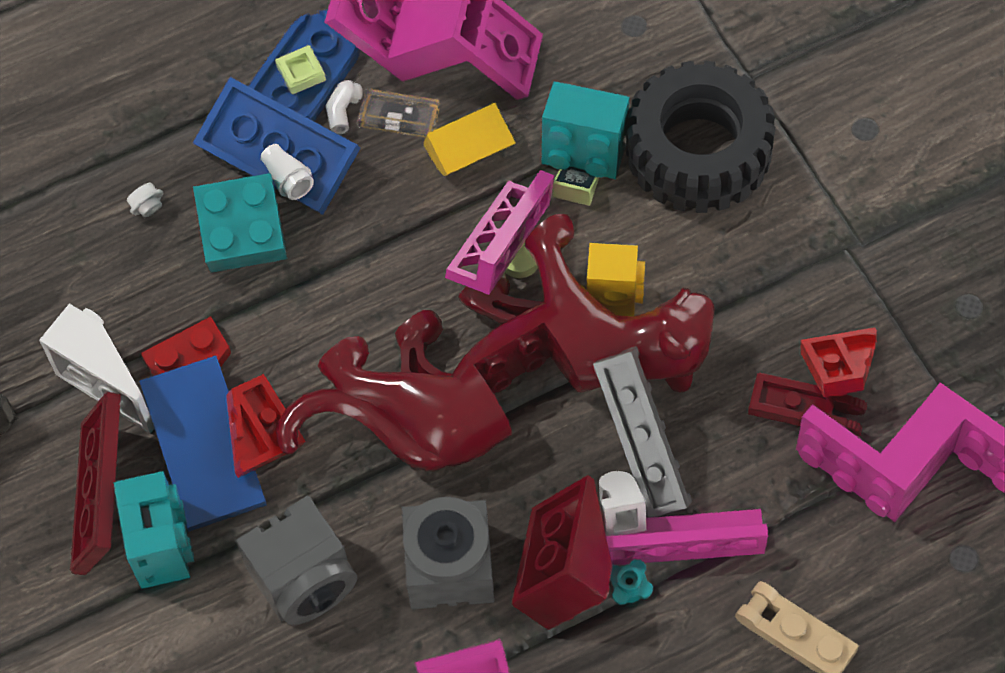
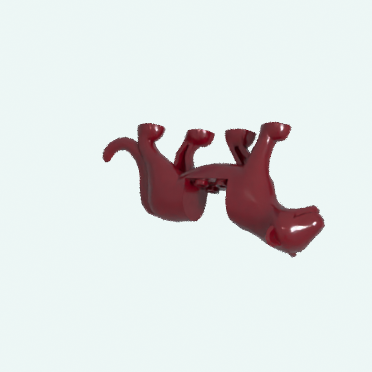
[276,214,714,472]

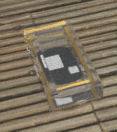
[357,88,440,138]

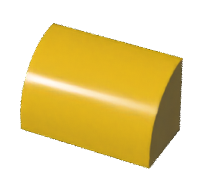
[423,103,515,176]

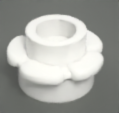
[127,183,163,218]

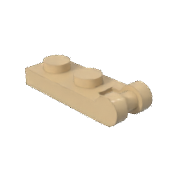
[735,581,859,673]

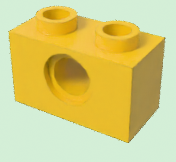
[587,243,645,316]

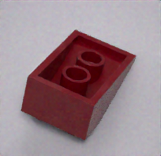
[511,475,612,631]

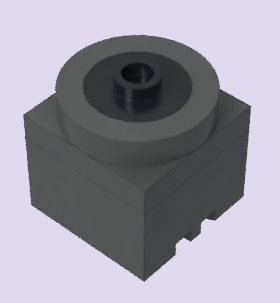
[236,495,357,625]
[402,497,495,609]

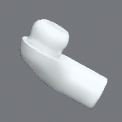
[326,80,363,135]

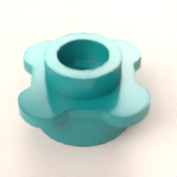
[610,559,653,604]

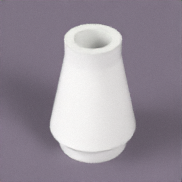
[261,144,314,200]

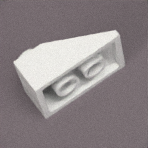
[39,303,154,433]

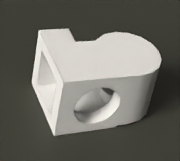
[599,471,647,536]

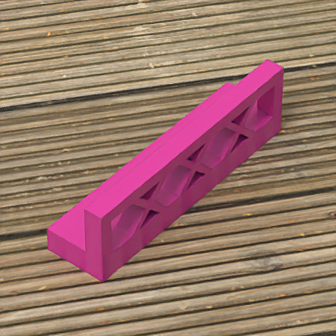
[445,170,555,295]
[606,509,768,565]

